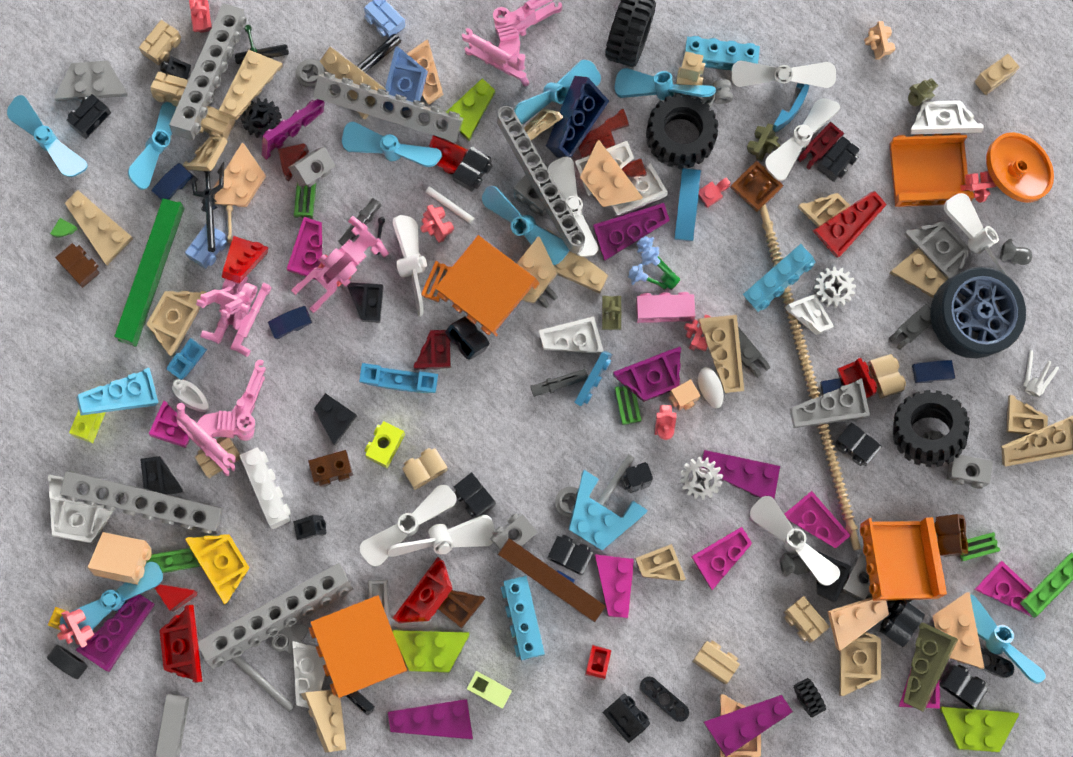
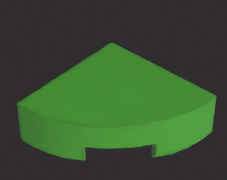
[50,218,78,238]

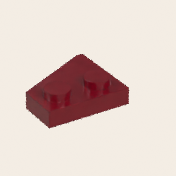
[414,330,451,370]

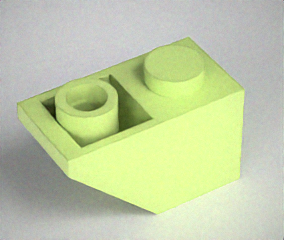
[467,671,512,709]

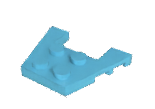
[568,470,648,550]

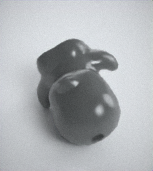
[1000,239,1033,265]
[780,553,810,577]

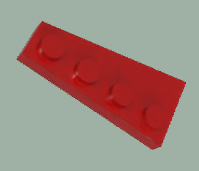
[813,191,887,258]
[221,236,268,284]

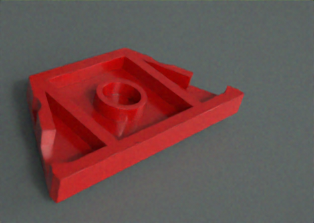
[393,557,453,623]
[159,605,203,683]

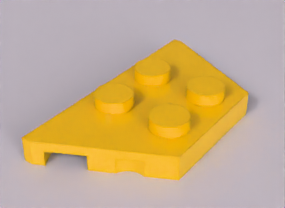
[185,534,249,605]

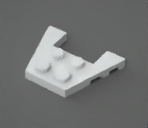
[48,475,125,544]

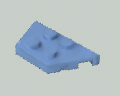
[385,46,428,111]

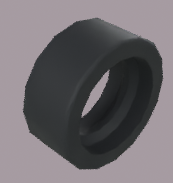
[47,645,88,679]

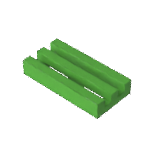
[294,183,316,219]
[615,385,641,425]
[960,532,1000,562]

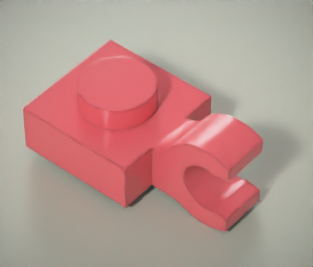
[698,177,731,208]

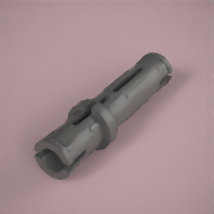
[338,198,382,246]
[530,368,588,397]

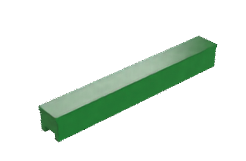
[114,198,185,347]

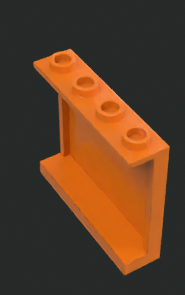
[889,133,974,207]
[435,235,540,337]
[860,518,947,601]
[309,595,407,698]

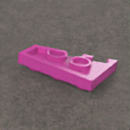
[287,217,322,280]
[784,491,850,548]
[691,527,752,591]
[974,561,1033,617]

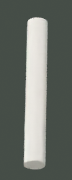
[425,187,475,224]

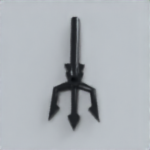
[190,162,224,252]

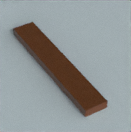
[498,538,606,622]

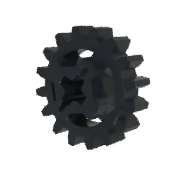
[241,98,282,138]

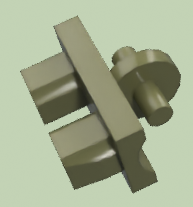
[908,78,938,106]
[747,123,780,162]
[602,295,621,330]

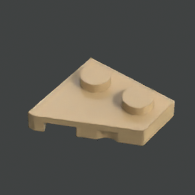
[523,109,563,140]
[183,136,228,171]
[798,193,851,227]
[1006,395,1048,435]
[635,544,686,581]

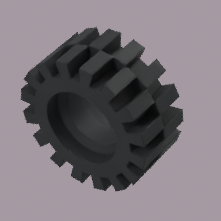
[793,678,826,718]

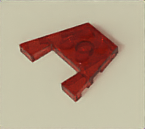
[578,109,647,177]

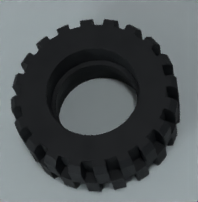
[605,0,656,67]
[646,94,718,169]
[893,390,970,467]

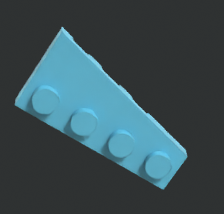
[76,368,159,415]

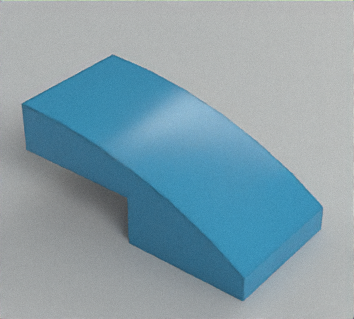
[166,338,207,380]

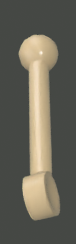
[226,205,233,243]

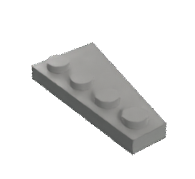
[790,379,870,428]

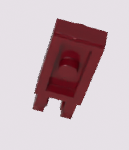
[797,121,844,170]

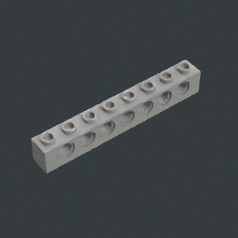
[169,3,247,140]
[313,72,464,142]
[60,471,223,534]
[198,563,354,669]

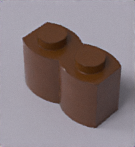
[55,243,100,288]
[934,514,968,557]

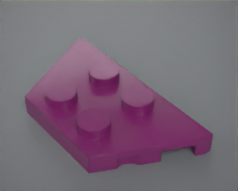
[613,346,681,402]

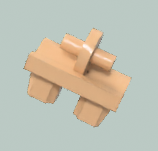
[864,21,895,60]

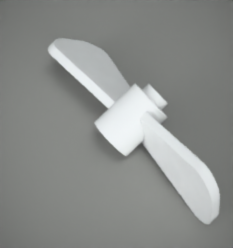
[732,61,836,88]
[765,98,840,181]
[548,157,598,257]
[944,193,1007,275]
[393,215,427,317]
[360,485,457,567]
[750,496,840,586]
[387,515,495,557]

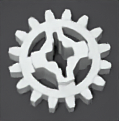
[814,266,856,308]
[680,457,723,500]

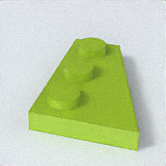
[446,78,495,141]

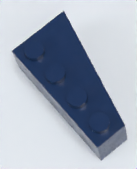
[546,76,609,158]

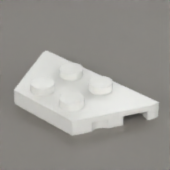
[910,101,984,135]

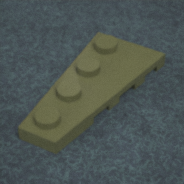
[904,622,958,712]

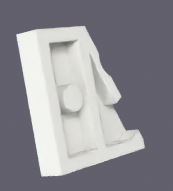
[785,294,834,335]

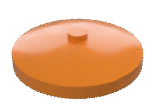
[986,132,1054,203]

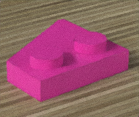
[149,401,190,448]

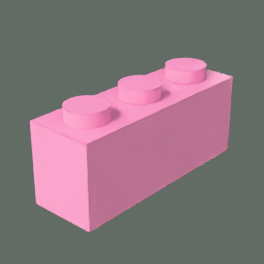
[636,292,695,323]

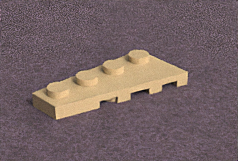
[320,47,387,120]
[219,50,283,120]
[65,190,133,265]
[547,229,608,293]
[698,315,744,393]
[1001,416,1073,467]

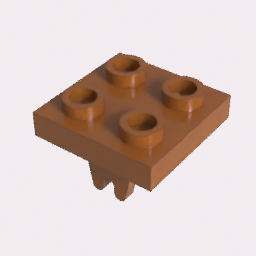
[730,161,784,212]

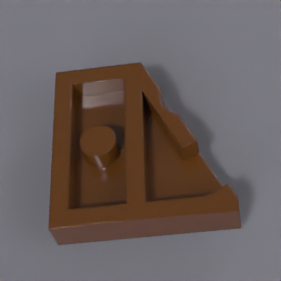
[438,590,486,629]

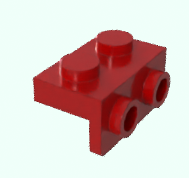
[429,135,468,174]
[836,358,877,399]

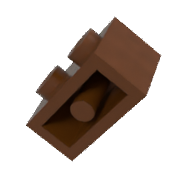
[308,450,354,487]

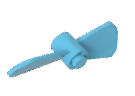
[514,60,601,124]
[615,68,716,100]
[7,95,88,177]
[128,102,177,190]
[342,122,442,167]
[482,186,569,265]
[60,562,163,639]
[970,594,1046,684]

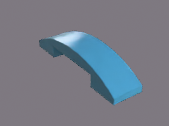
[772,83,810,133]
[675,168,701,241]
[359,363,438,393]

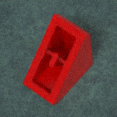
[154,584,198,612]
[585,645,612,681]

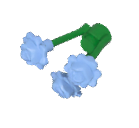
[628,236,680,290]

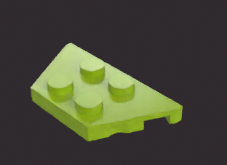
[393,630,470,673]
[940,707,1019,752]

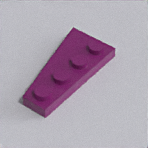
[75,594,155,672]

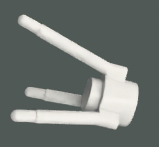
[1023,350,1059,397]

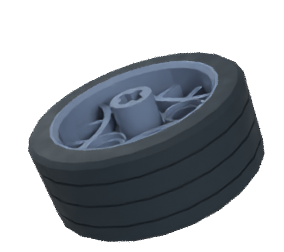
[930,267,1026,359]

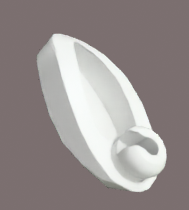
[698,367,724,408]
[172,379,209,412]

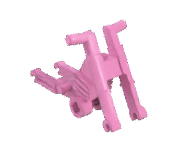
[462,0,562,86]
[291,216,389,313]
[196,276,272,357]
[177,360,266,476]

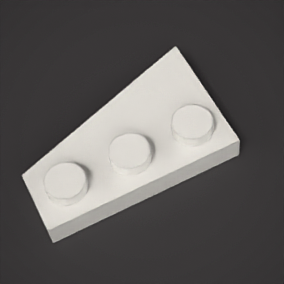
[539,317,604,354]

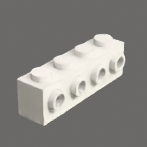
[240,447,291,529]

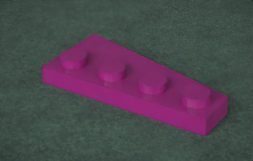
[262,99,325,160]
[593,203,670,261]
[701,450,780,499]
[703,695,793,757]
[388,699,473,740]

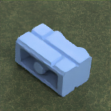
[364,0,405,39]
[185,224,228,269]

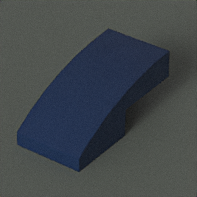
[151,163,193,200]
[268,306,313,339]
[912,360,956,383]

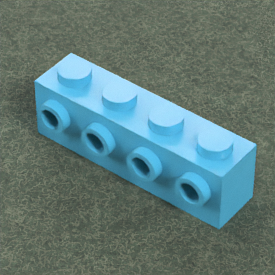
[684,36,760,71]
[743,244,816,312]
[501,576,545,661]

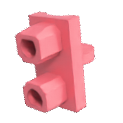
[189,0,212,33]
[960,171,997,203]
[420,205,454,243]
[684,314,711,351]
[654,405,676,440]
[57,609,94,648]

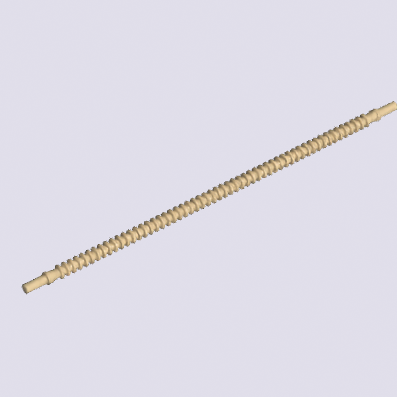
[760,204,861,551]

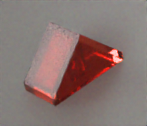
[278,143,309,181]

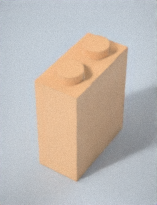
[88,532,152,585]

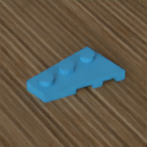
[574,351,613,406]

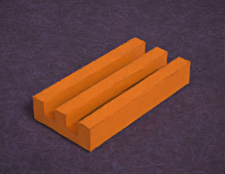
[421,261,452,303]

